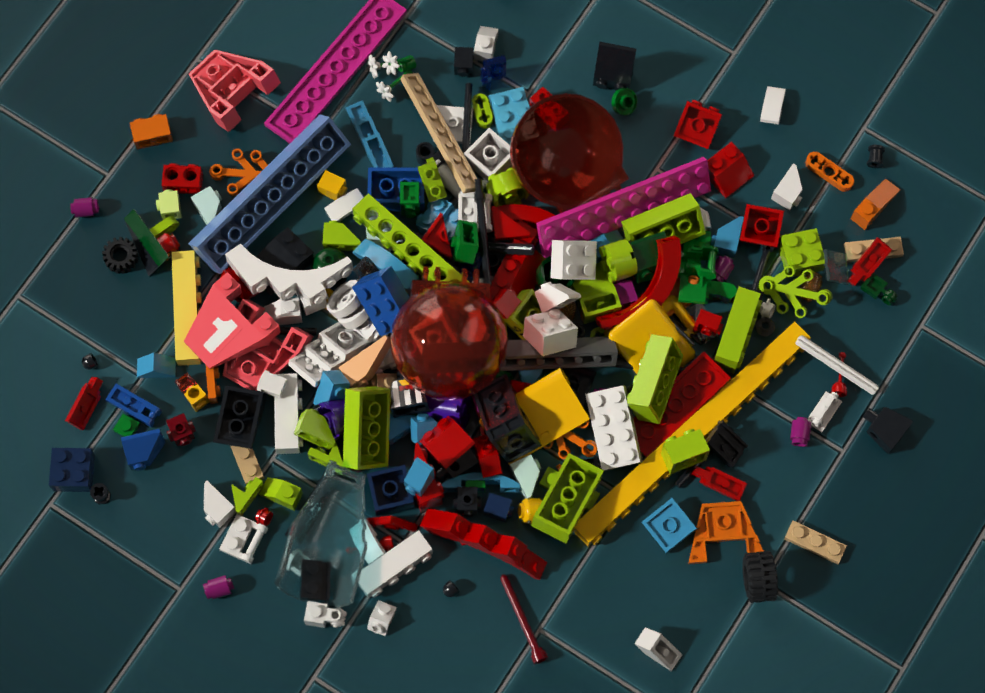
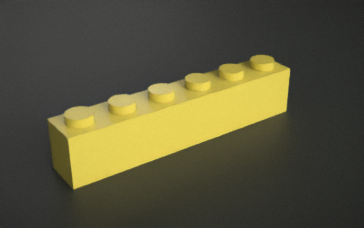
[172,250,202,366]

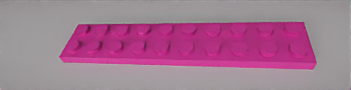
[264,0,407,144]
[536,157,711,258]

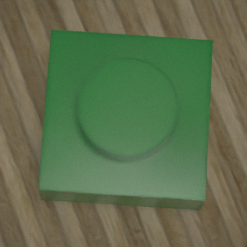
[113,414,141,437]

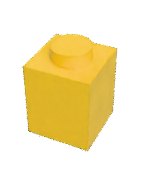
[317,170,348,200]

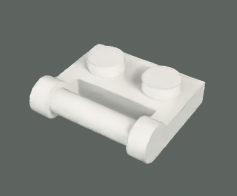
[458,193,493,233]
[219,514,269,564]

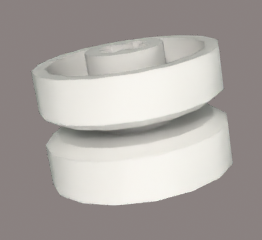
[327,280,369,329]

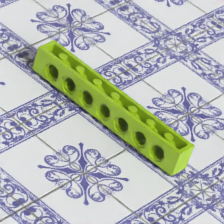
[352,193,479,312]

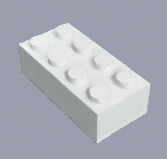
[585,385,642,471]

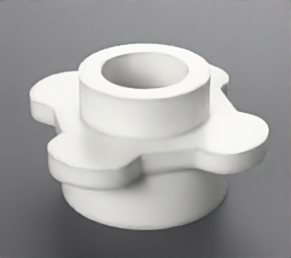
[759,298,776,320]

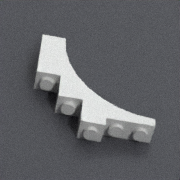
[225,244,353,307]

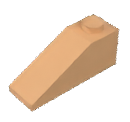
[339,335,394,388]

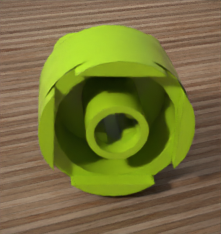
[486,167,529,207]
[599,239,638,283]

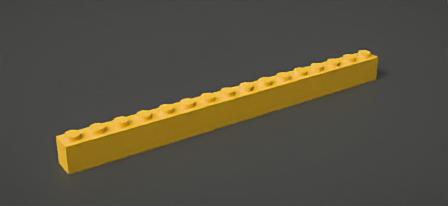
[573,322,811,547]

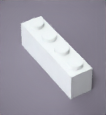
[274,373,303,454]
[354,530,433,598]

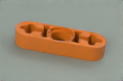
[805,152,854,192]

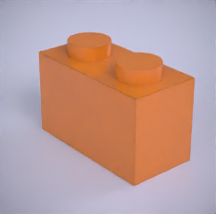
[130,114,173,149]

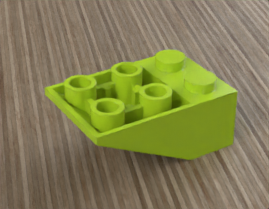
[572,263,622,324]

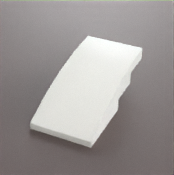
[288,322,372,387]

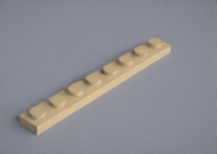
[400,73,477,193]

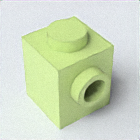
[156,189,182,220]

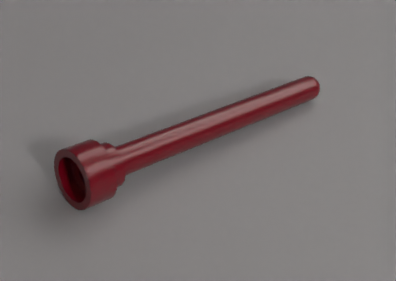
[500,574,549,664]

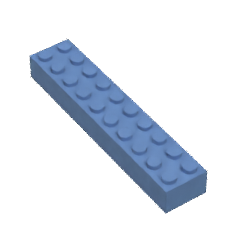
[188,115,351,274]

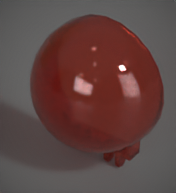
[510,93,629,213]
[390,266,508,400]

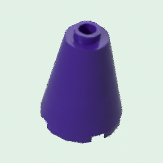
[422,391,472,429]
[317,399,345,439]

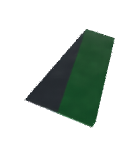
[124,209,168,276]

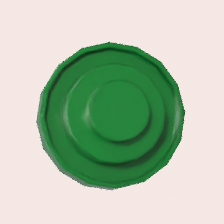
[611,88,637,116]

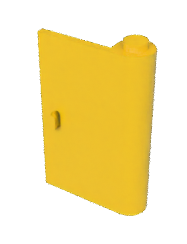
[479,368,590,466]

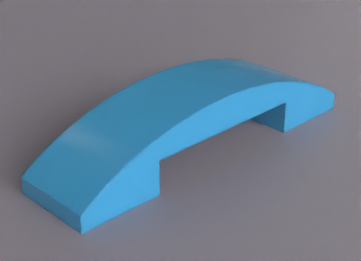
[353,239,420,289]
[441,472,520,493]

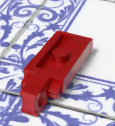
[847,237,892,286]
[65,377,103,430]
[692,466,747,501]

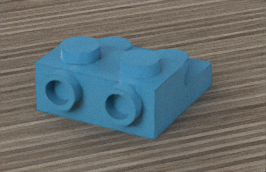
[416,198,458,245]

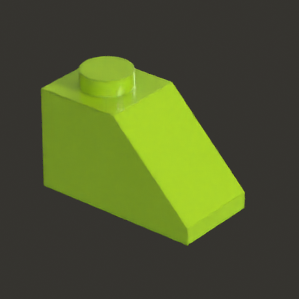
[323,221,361,251]
[293,409,335,450]
[259,477,303,511]

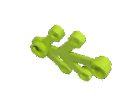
[759,265,833,318]

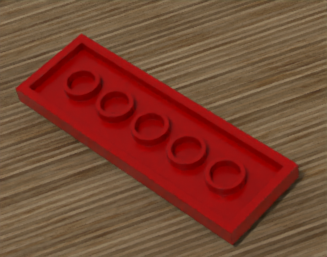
[633,351,731,458]

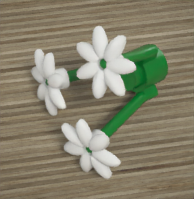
[368,51,416,102]

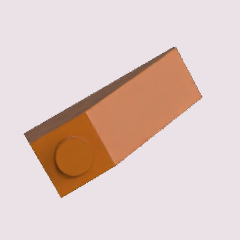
[851,179,900,230]

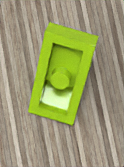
[308,442,345,475]
[232,477,264,516]

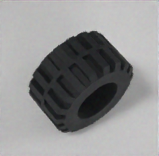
[743,551,778,603]

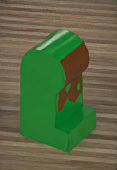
[705,280,737,304]

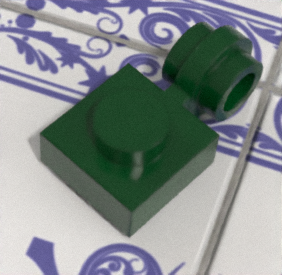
[860,273,898,305]

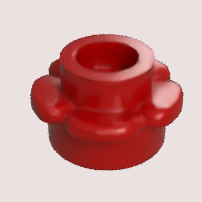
[255,507,273,526]

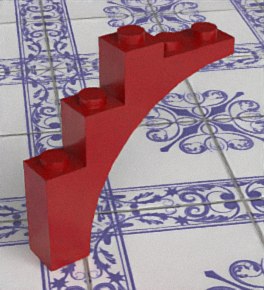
[420,508,547,580]

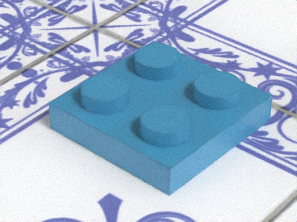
[642,498,697,553]

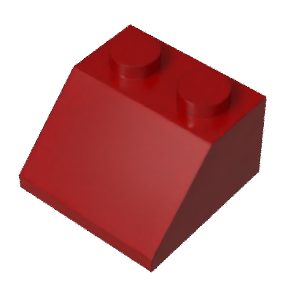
[707,141,754,198]
[740,204,784,248]
[419,416,475,469]

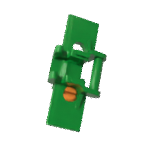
[678,231,719,304]

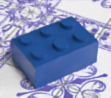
[367,167,425,211]
[352,266,420,336]

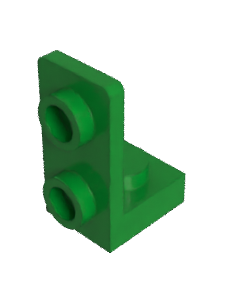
[400,182,420,218]

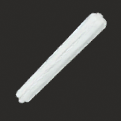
[795,335,879,395]

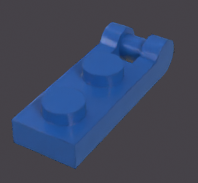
[105,384,162,428]

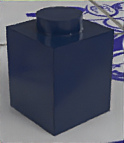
[484,493,515,522]

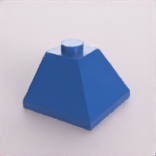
[121,429,166,471]

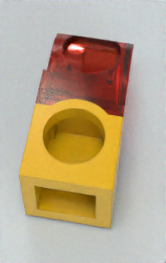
[174,373,210,412]

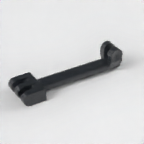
[746,245,774,301]

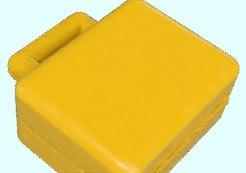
[604,295,699,374]

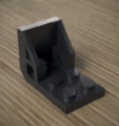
[472,373,542,463]

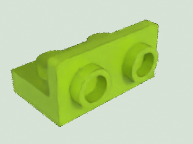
[418,157,447,202]

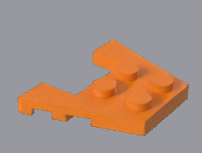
[688,501,764,564]

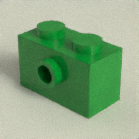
[451,220,479,264]

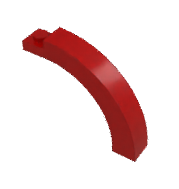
[477,204,555,238]
[595,235,681,330]

